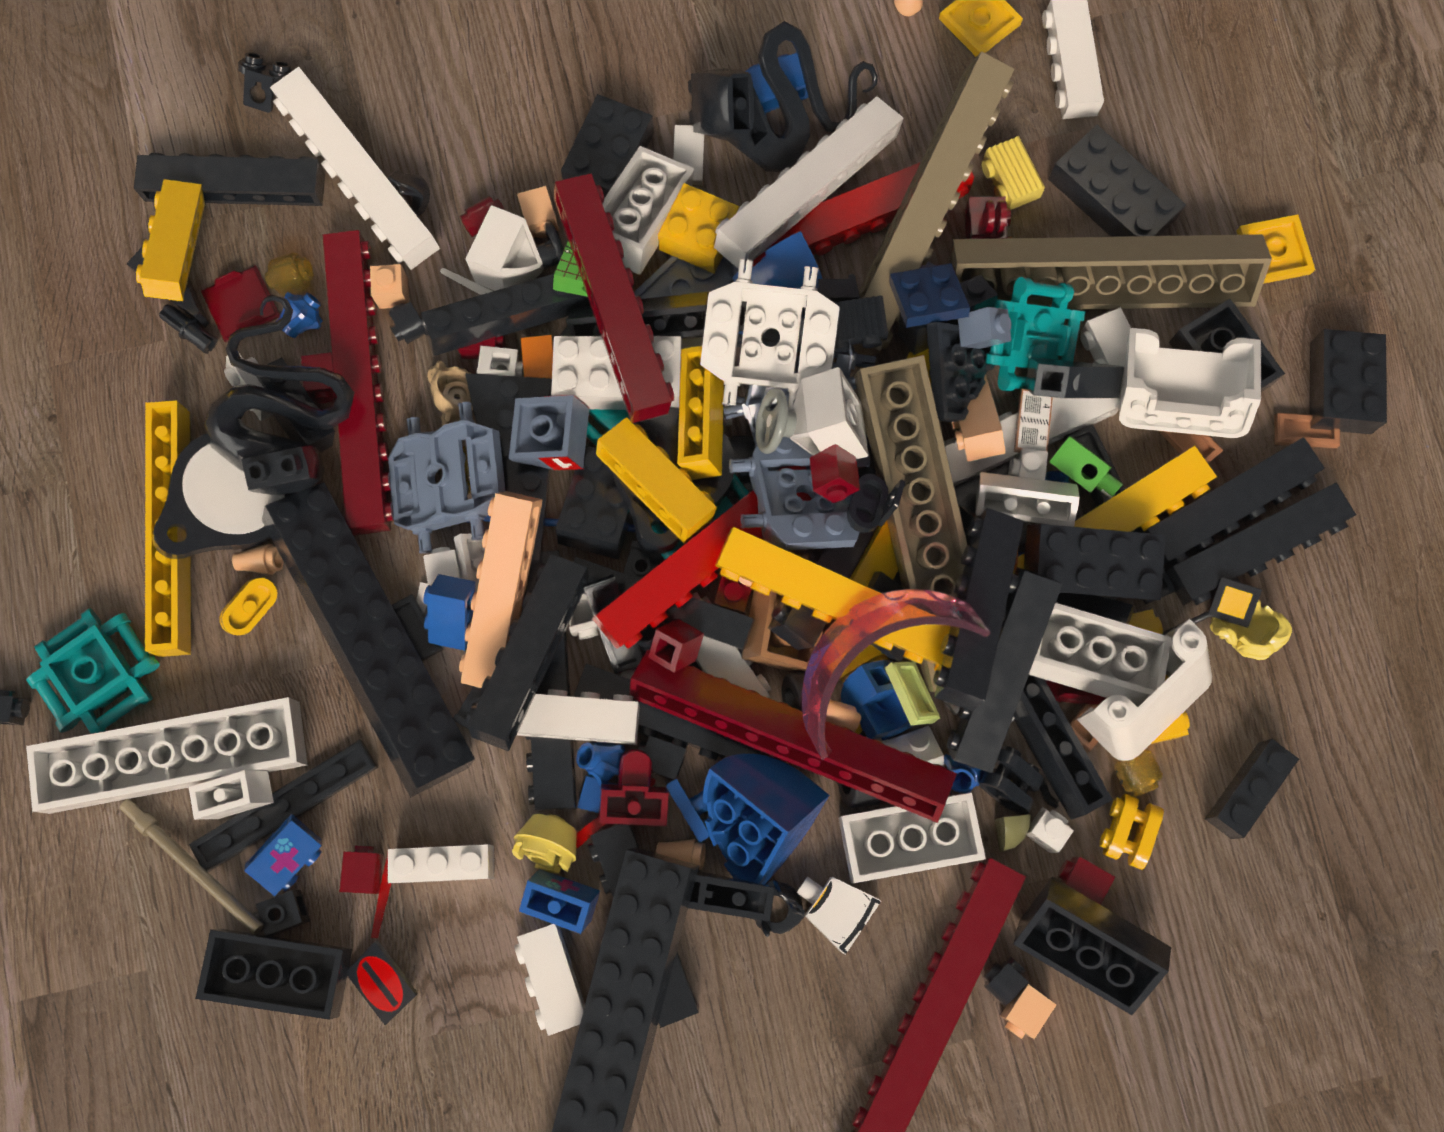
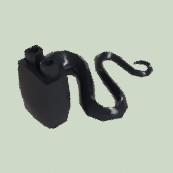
[688,21,878,172]
[204,295,355,495]

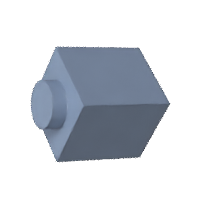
[958,307,1011,349]

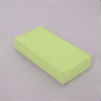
[885,661,940,726]

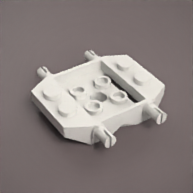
[700,259,840,411]

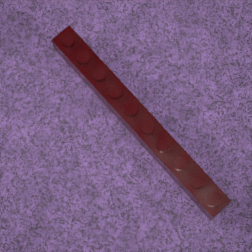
[322,230,394,535]
[629,649,957,823]
[851,858,1026,1132]

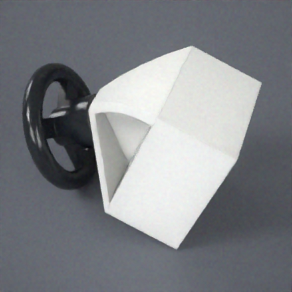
[466,205,564,291]

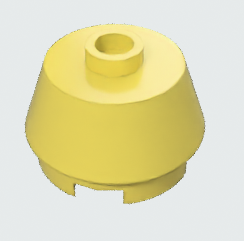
[512,814,577,874]

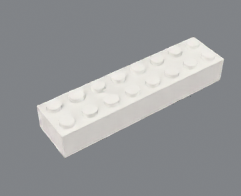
[26,697,308,814]

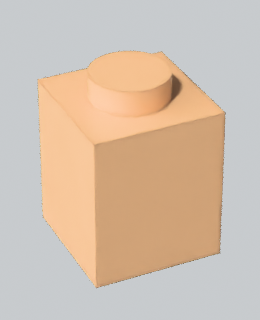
[517,186,559,238]
[370,264,409,309]
[1000,984,1056,1039]

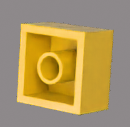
[658,183,740,274]

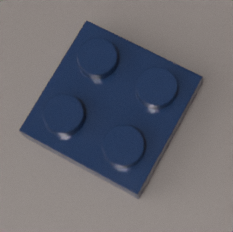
[889,263,970,328]

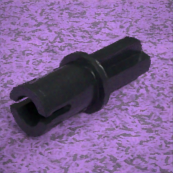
[159,304,218,354]

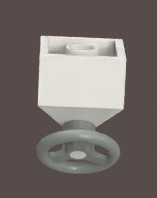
[756,367,868,459]

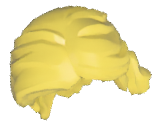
[1210,600,1292,660]

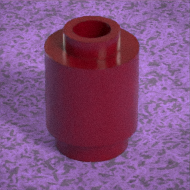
[459,196,505,238]

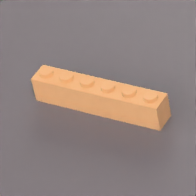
[459,491,543,688]

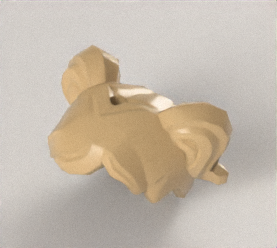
[428,360,473,426]

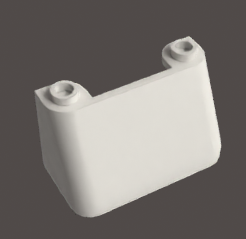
[1119,328,1261,438]
[1077,619,1212,761]

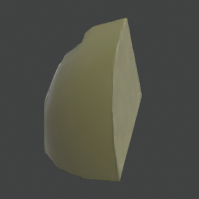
[995,815,1030,852]

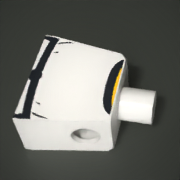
[796,876,881,955]

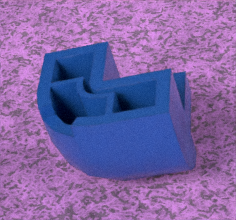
[841,660,914,741]

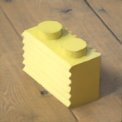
[981,136,1045,210]

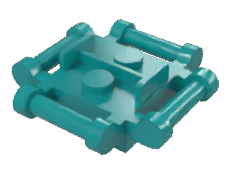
[985,277,1085,391]
[26,608,160,734]

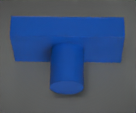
[665,779,710,843]

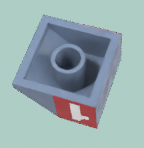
[509,395,589,470]

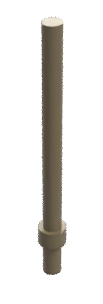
[119,799,264,935]

